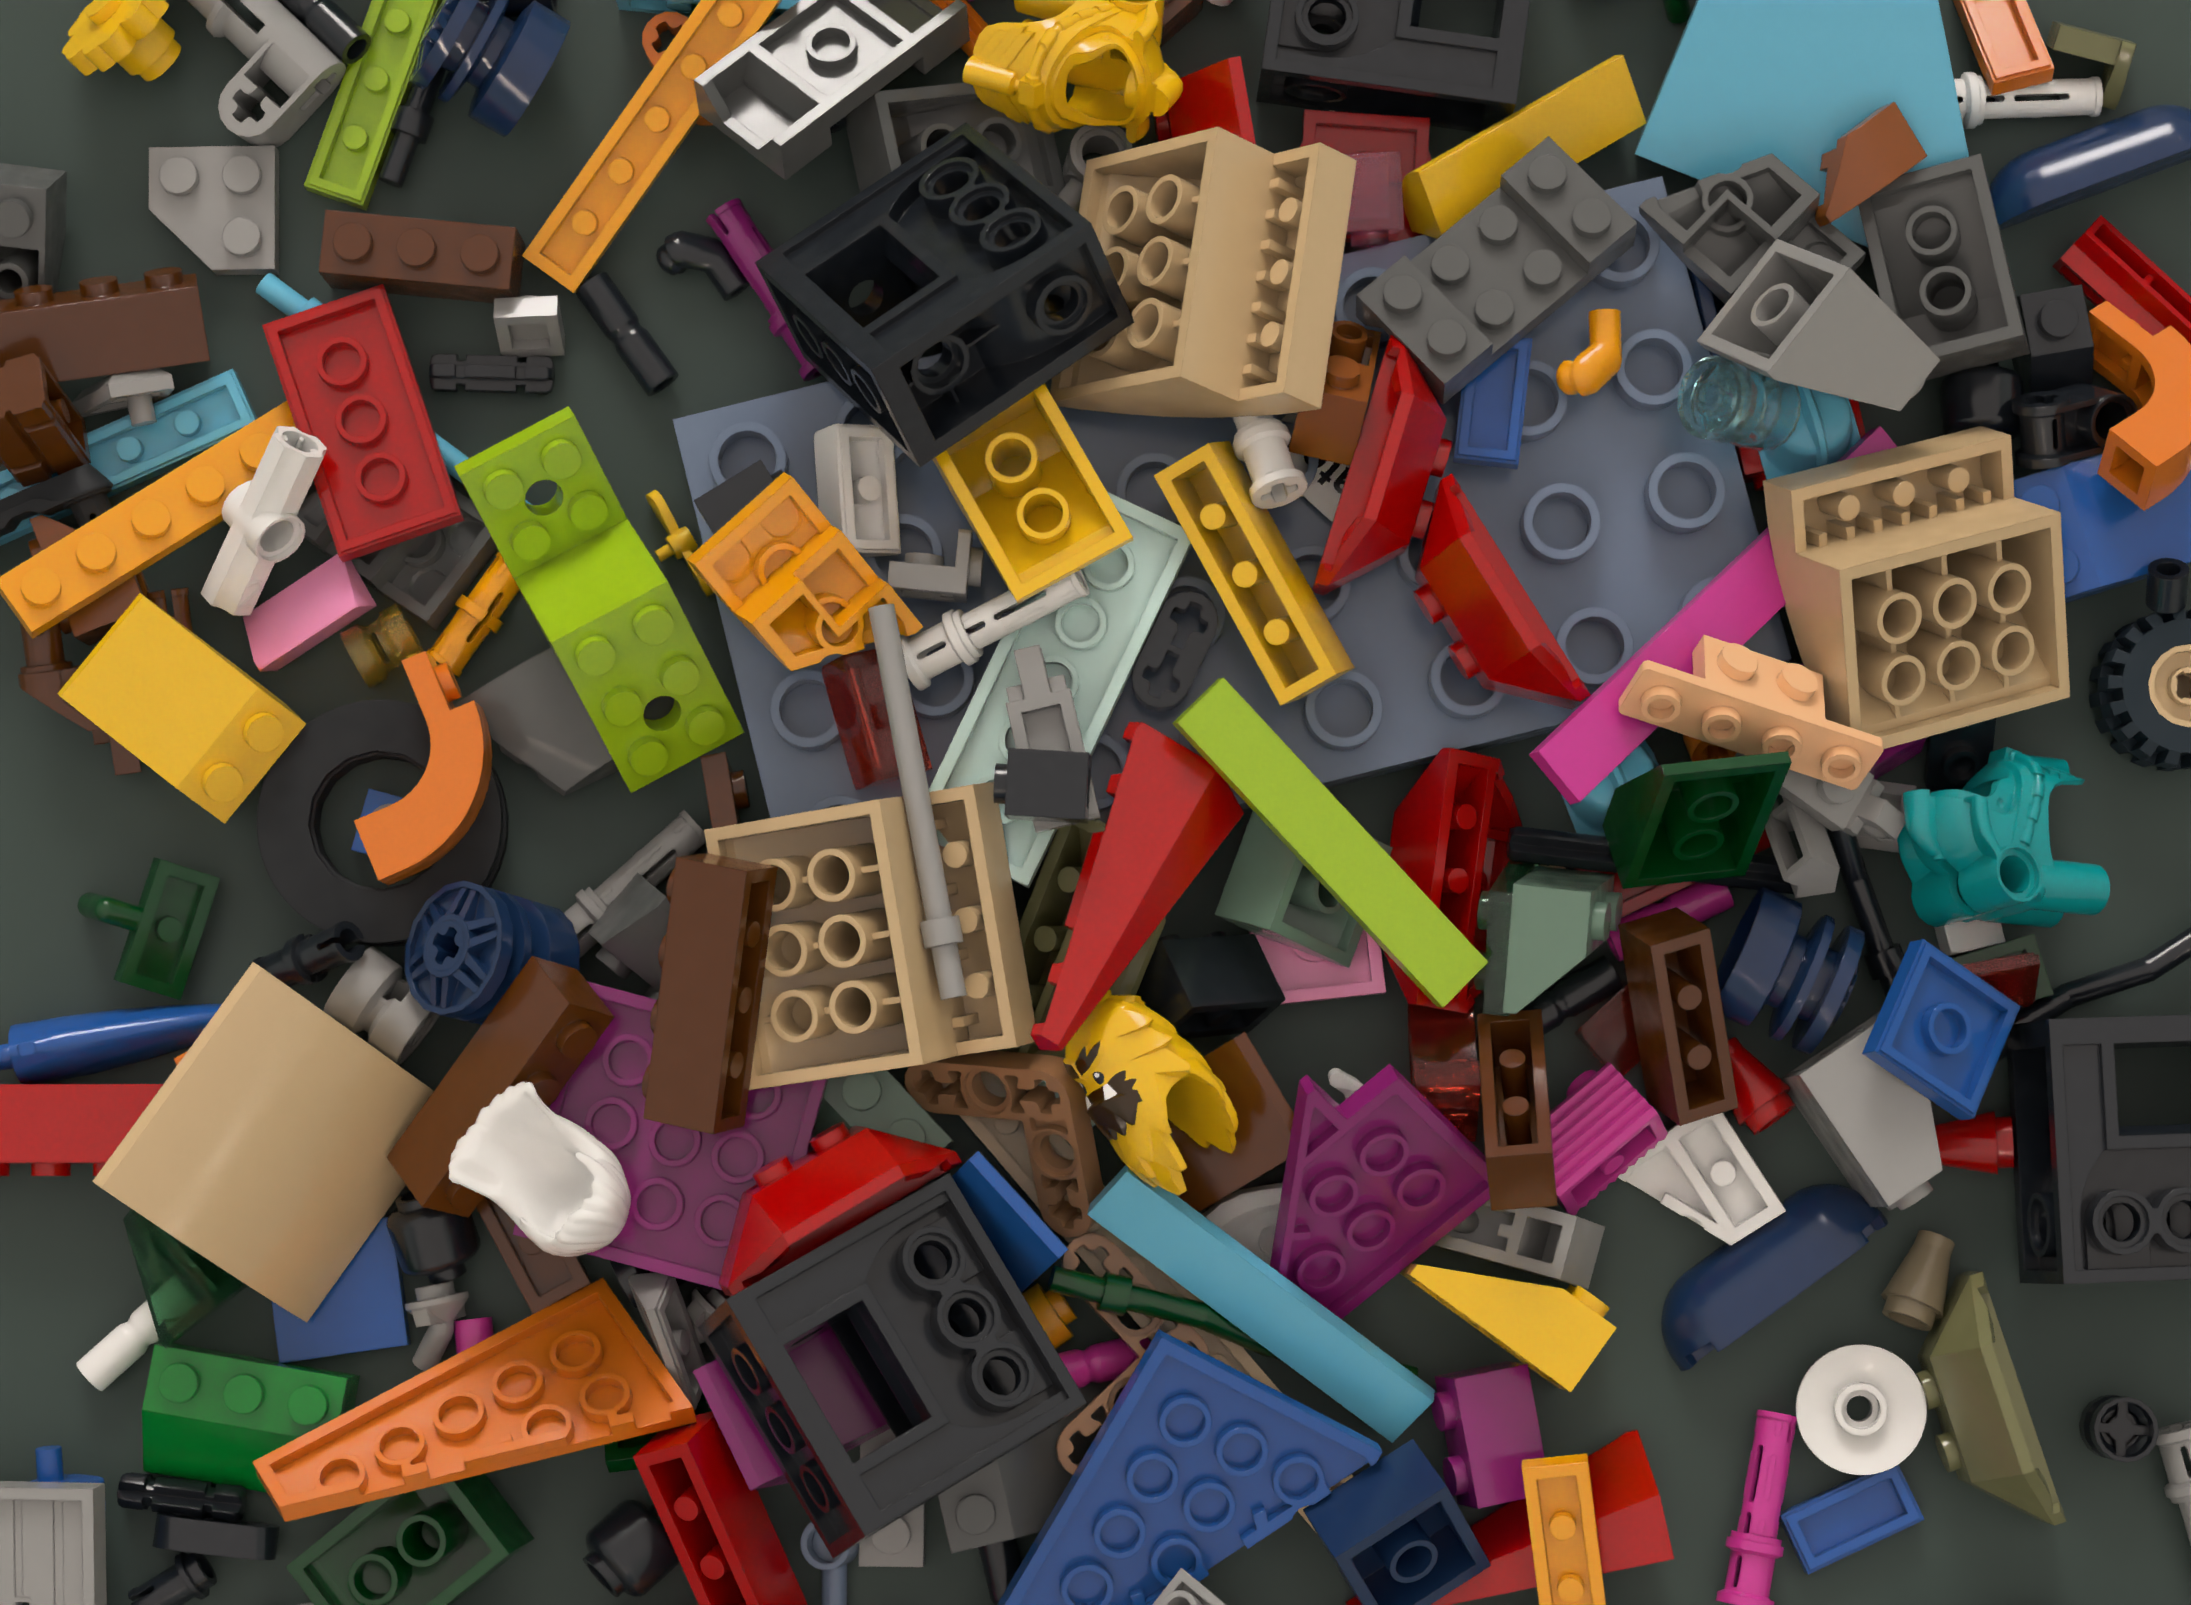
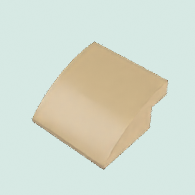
[1050,127,1357,418]
[1763,426,2070,749]
[704,782,1035,1090]
[92,962,434,1322]

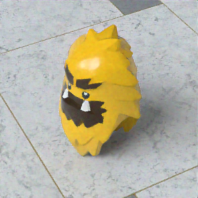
[1063,989,1238,1196]

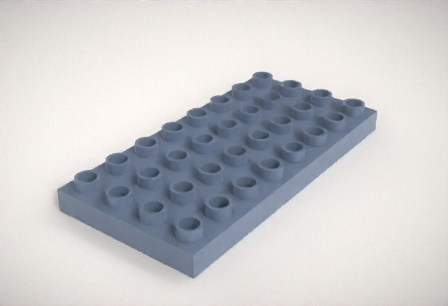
[673,176,1791,860]

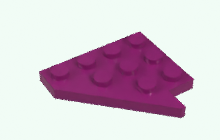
[1270,1063,1490,1319]

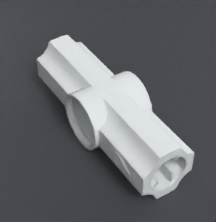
[201,426,327,616]

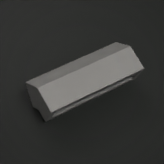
[1765,796,1840,898]

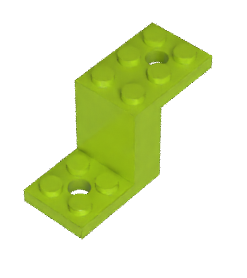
[454,406,745,793]

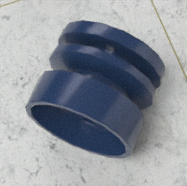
[409,0,571,137]
[405,880,580,1025]
[1717,887,1865,1054]

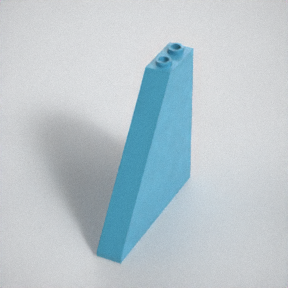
[1635,0,1969,247]

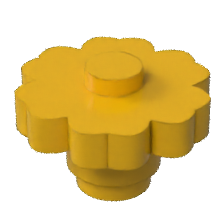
[62,0,181,82]

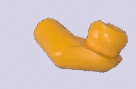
[1556,309,1622,396]

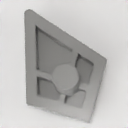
[72,368,175,427]

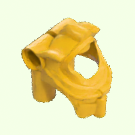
[962,0,1183,143]

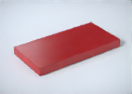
[262,284,465,563]

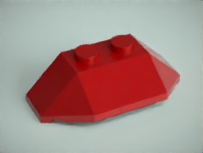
[1312,335,1453,596]
[1413,473,1591,710]
[1383,748,1523,1014]
[718,1122,962,1297]

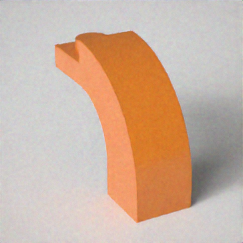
[2088,300,2191,511]
[354,651,492,886]

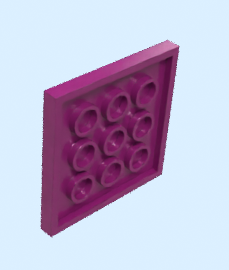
[513,981,828,1290]

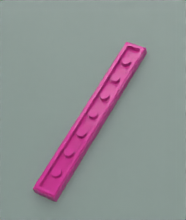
[1529,426,1897,805]

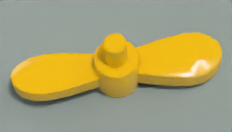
[645,489,714,597]

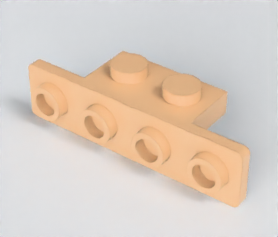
[1618,635,1884,790]

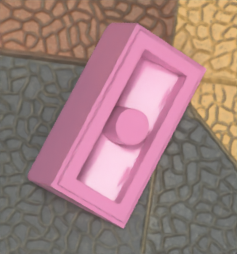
[243,554,377,672]

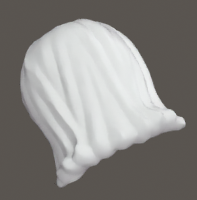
[448,1081,631,1257]

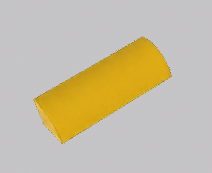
[1401,55,1647,239]

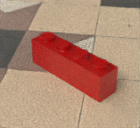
[0,1084,163,1176]
[633,1411,808,1605]

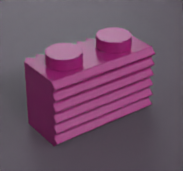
[1550,1062,1668,1215]

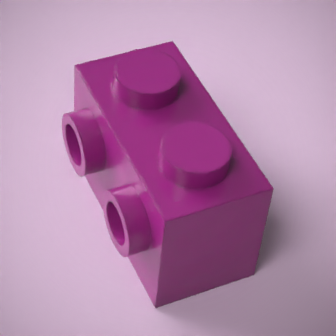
[1431,1361,1545,1509]

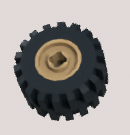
[2089,608,2191,771]

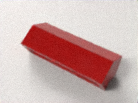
[2052,215,2191,344]

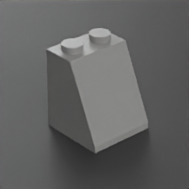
[1697,239,1940,411]
[1780,1011,1943,1211]

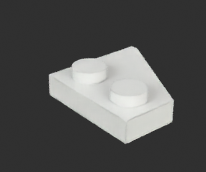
[1618,1113,1786,1245]

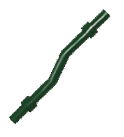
[1048,1266,1418,1377]

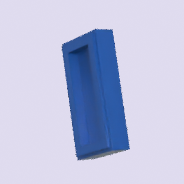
[1453,338,1532,469]
[1779,1464,1925,1575]

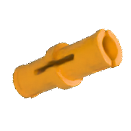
[426,551,519,677]

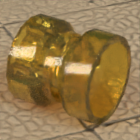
[340,603,424,688]

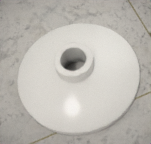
[1795,1344,1927,1475]

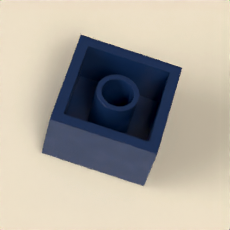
[1303,1439,1491,1605]

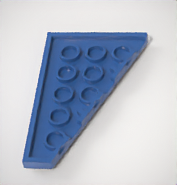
[997,1329,1382,1605]

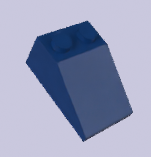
[2014,454,2191,604]
[952,1151,1069,1293]

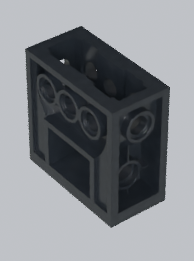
[1256,0,1530,133]
[755,122,1134,467]
[2007,1015,2191,1284]
[698,1173,1087,1558]

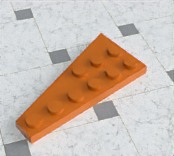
[252,1278,697,1522]

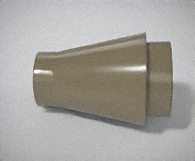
[1881,1230,1955,1331]

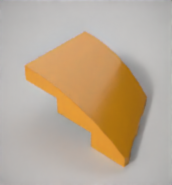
[686,472,923,671]

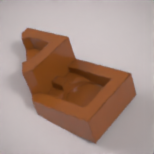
[1815,102,1927,227]

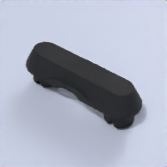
[0,464,113,537]

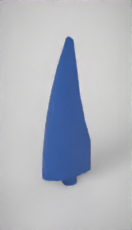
[0,1004,222,1084]

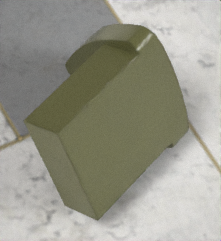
[2045,21,2137,110]

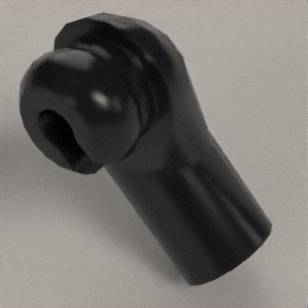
[656,230,750,301]

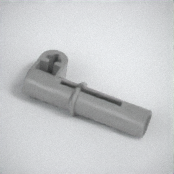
[187,0,346,147]

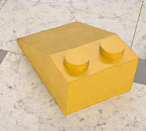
[932,383,1133,604]
[57,593,306,824]
[1400,1263,1617,1392]

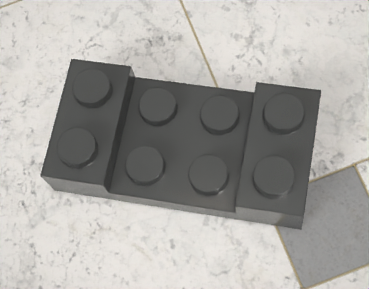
[694,0,970,181]
[1356,136,1637,405]

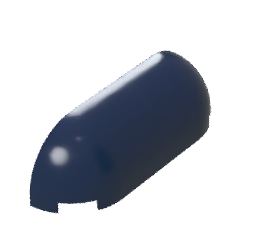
[1990,105,2191,230]
[1661,1184,1888,1371]

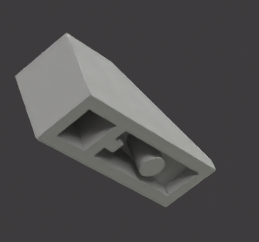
[1434,1199,1605,1289]

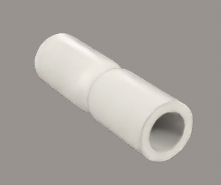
[76,1275,200,1391]

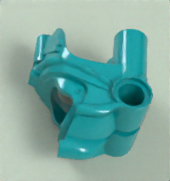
[1897,747,2110,928]

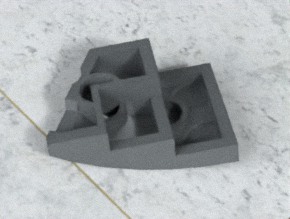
[1639,153,1865,304]
[297,489,497,631]
[454,647,674,796]

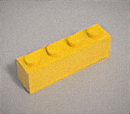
[1154,441,1355,706]

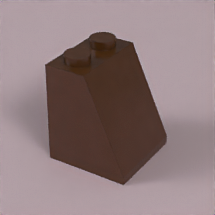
[1109,1032,1294,1212]

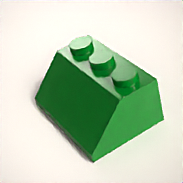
[142,1342,360,1493]

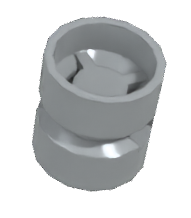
[323,946,440,1065]

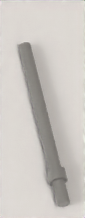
[868,604,967,1000]

